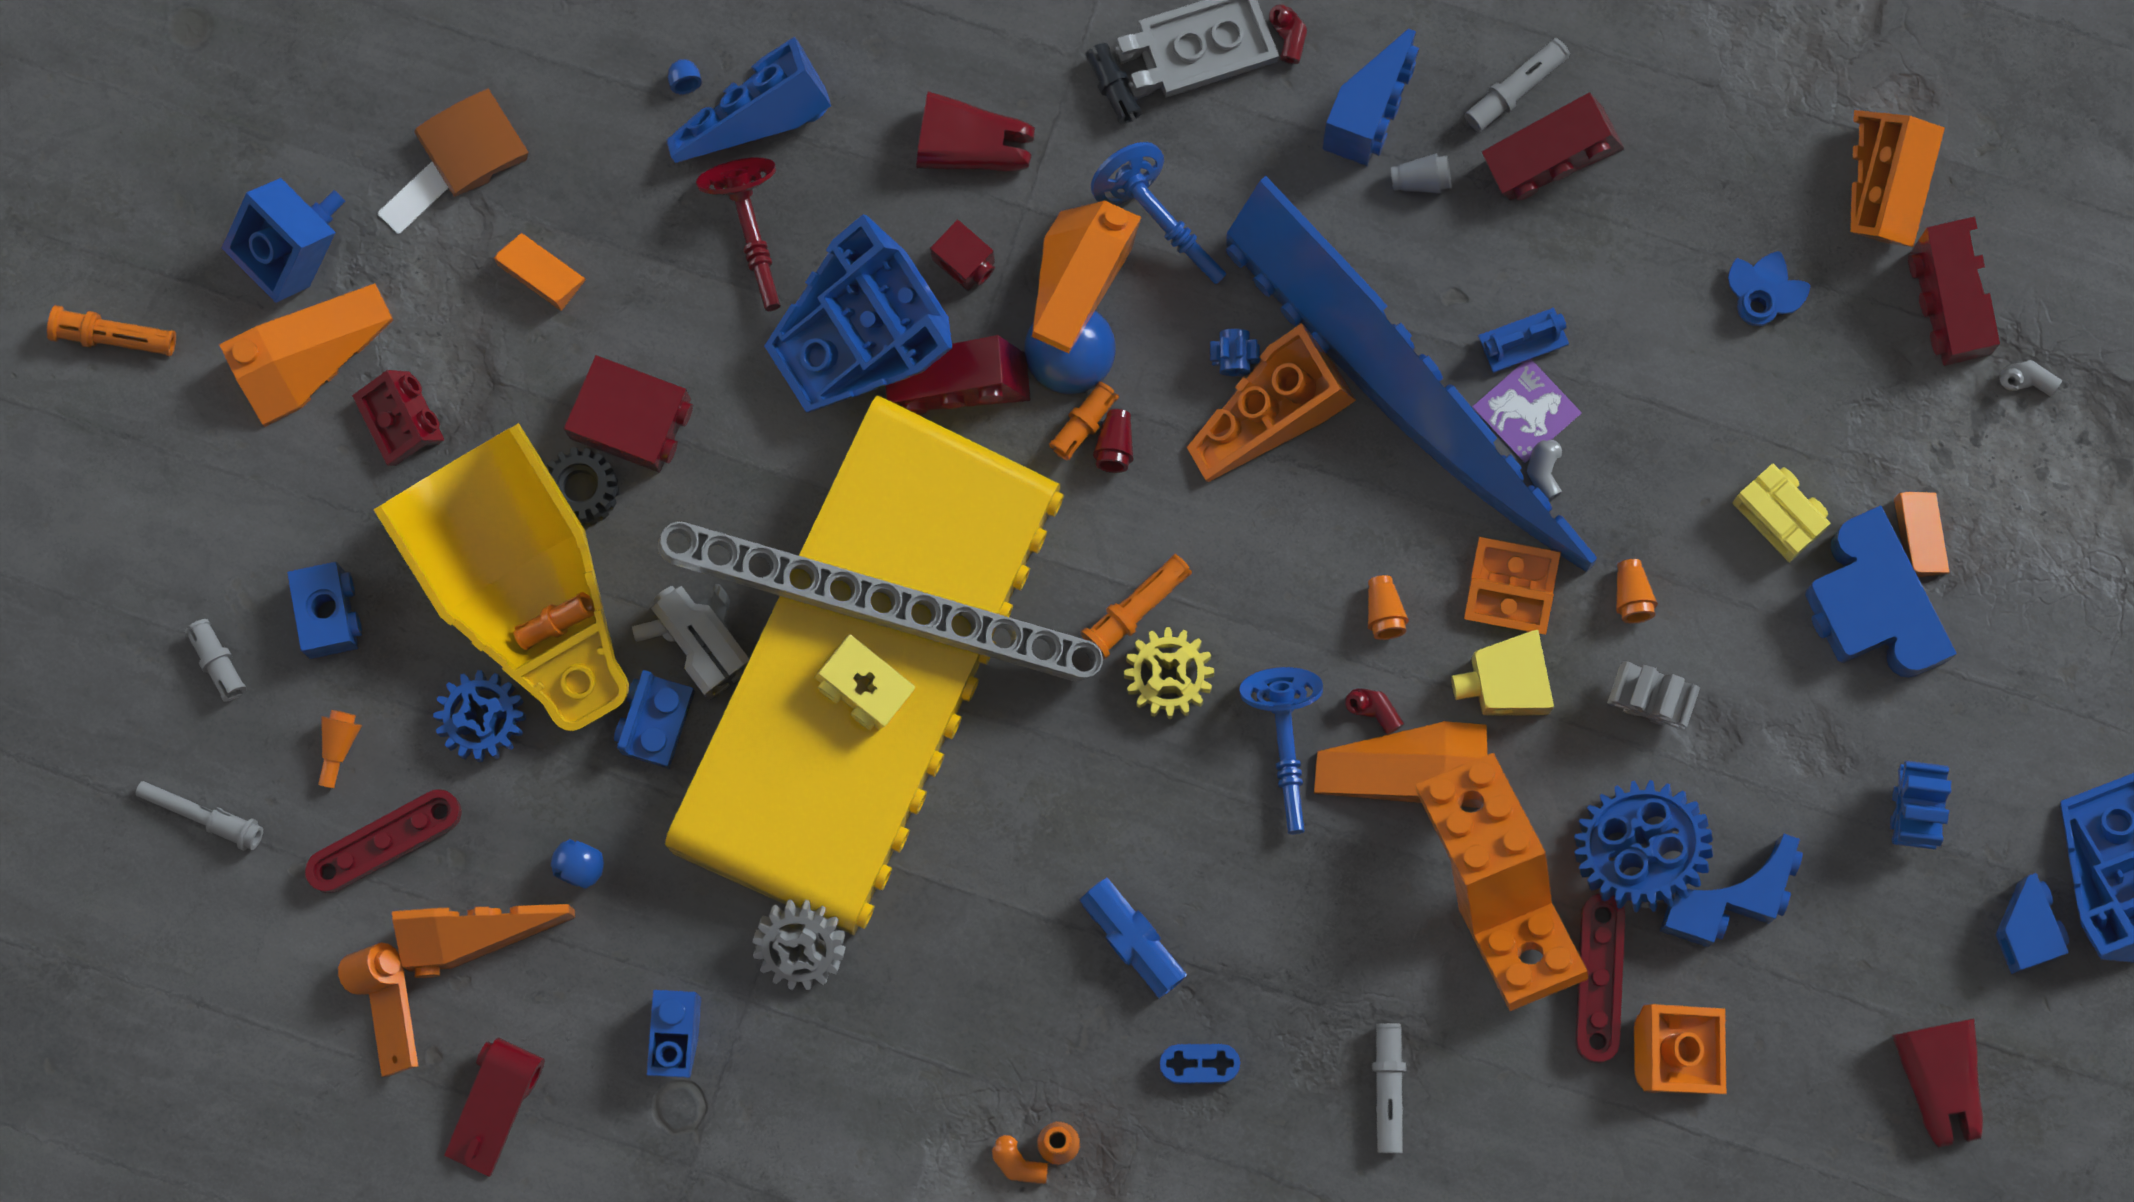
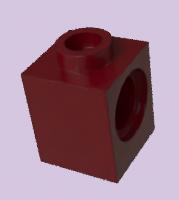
[930,219,995,291]

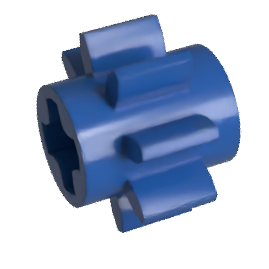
[1210,329,1260,376]

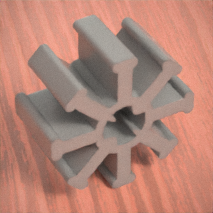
[1607,661,1700,730]

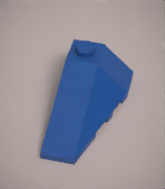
[667,37,832,163]

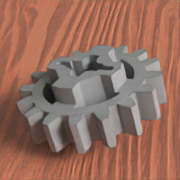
[752,900,846,990]

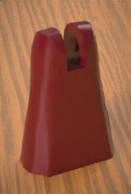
[916,91,1035,172]
[1892,1018,1983,1148]

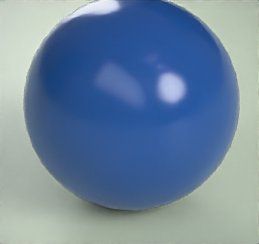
[1024,310,1116,394]

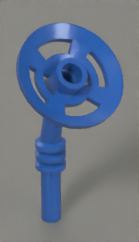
[1091,142,1226,284]
[1240,667,1323,835]

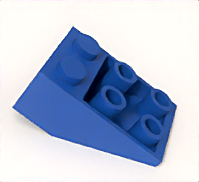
[1322,29,1419,166]

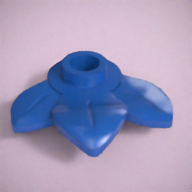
[1728,251,1810,326]

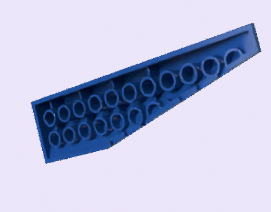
[1226,176,1597,572]

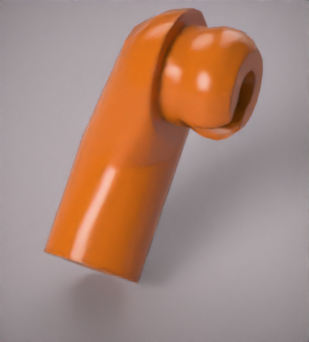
[992,1135,1048,1184]

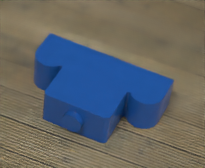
[1805,505,1957,678]

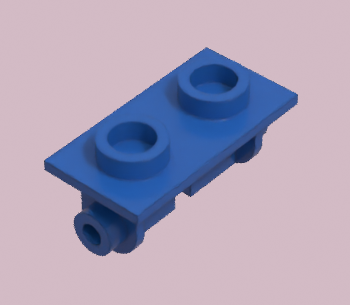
[1478,308,1569,373]

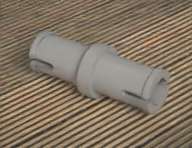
[184,619,247,702]

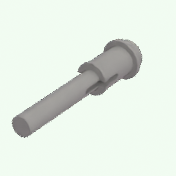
[136,781,263,851]

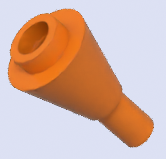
[318,710,362,788]

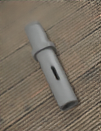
[1465,38,1570,132]
[1372,1023,1406,1153]

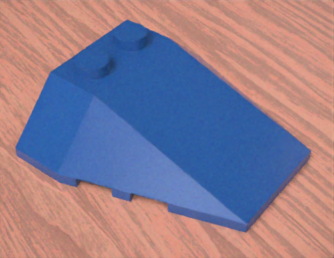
[764,215,952,413]
[2060,773,2134,962]

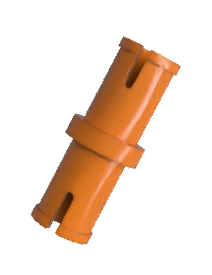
[1049,382,1119,461]
[514,592,595,650]

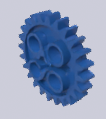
[1574,780,1713,912]

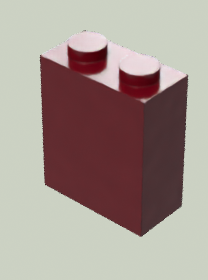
[564,355,693,473]

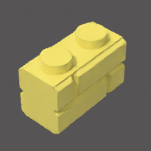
[1732,463,1831,563]

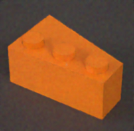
[1850,110,1945,247]

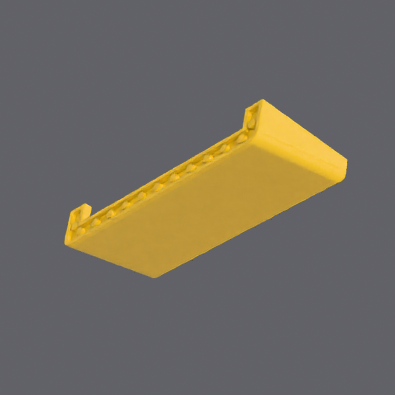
[665,396,1064,935]

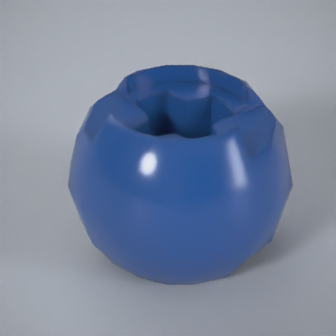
[551,839,604,889]

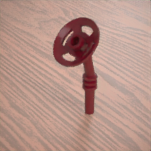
[696,157,781,311]

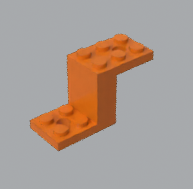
[1415,753,1588,1011]

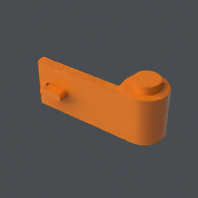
[338,943,418,1077]

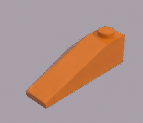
[1032,201,1141,354]
[219,283,393,427]
[1314,721,1487,808]

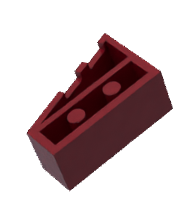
[1481,92,1625,201]
[1908,216,2000,366]
[886,335,1031,415]

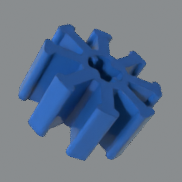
[1890,761,1951,850]

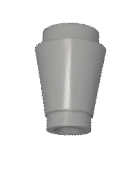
[1391,153,1451,193]

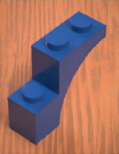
[1660,834,1803,947]

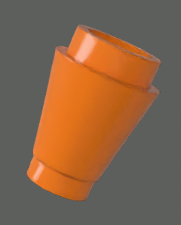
[1616,559,1658,623]
[1368,575,1409,640]
[1037,1122,1080,1165]

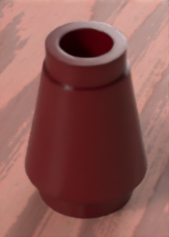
[1093,409,1133,473]

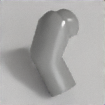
[1999,360,2063,397]
[1527,440,1562,501]

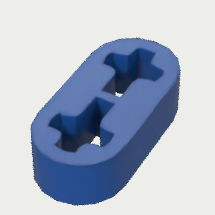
[1160,1044,1240,1084]

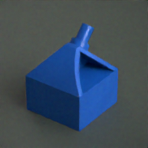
[221,178,346,303]

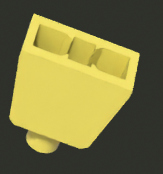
[1451,630,1554,715]

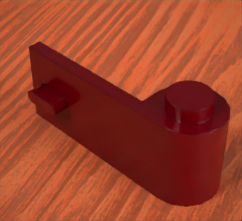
[444,1038,545,1177]

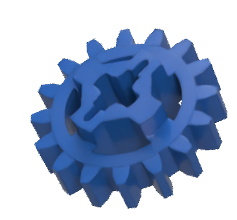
[433,670,526,762]

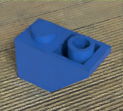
[1995,873,2069,974]
[647,990,701,1078]

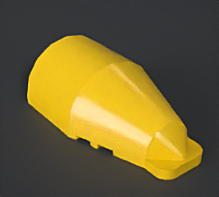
[374,423,629,731]

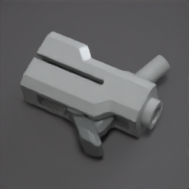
[632,584,750,701]

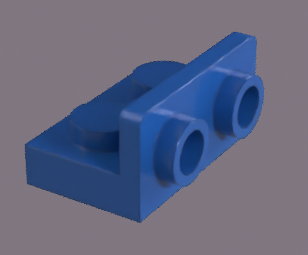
[614,670,695,769]

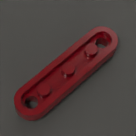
[305,789,462,893]
[1575,893,1625,1063]

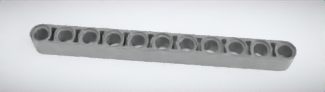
[658,522,1103,682]

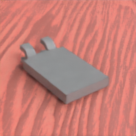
[1115,0,1279,100]

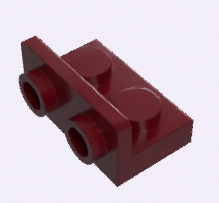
[352,370,444,466]

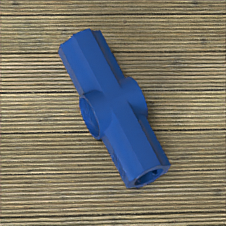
[1079,877,1187,999]

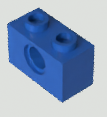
[287,562,362,659]

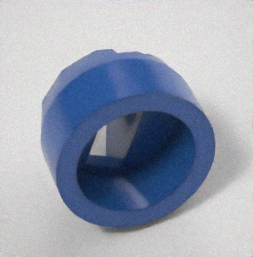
[668,59,702,94]

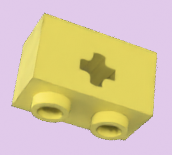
[814,634,916,730]

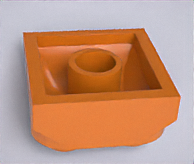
[1634,1004,1726,1095]

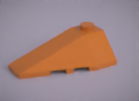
[1187,323,1356,482]
[392,904,575,978]

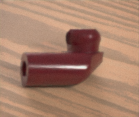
[1269,4,1307,64]
[1345,688,1404,735]

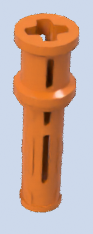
[47,305,176,356]
[1080,554,1192,659]

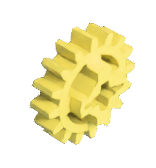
[1124,627,1214,719]

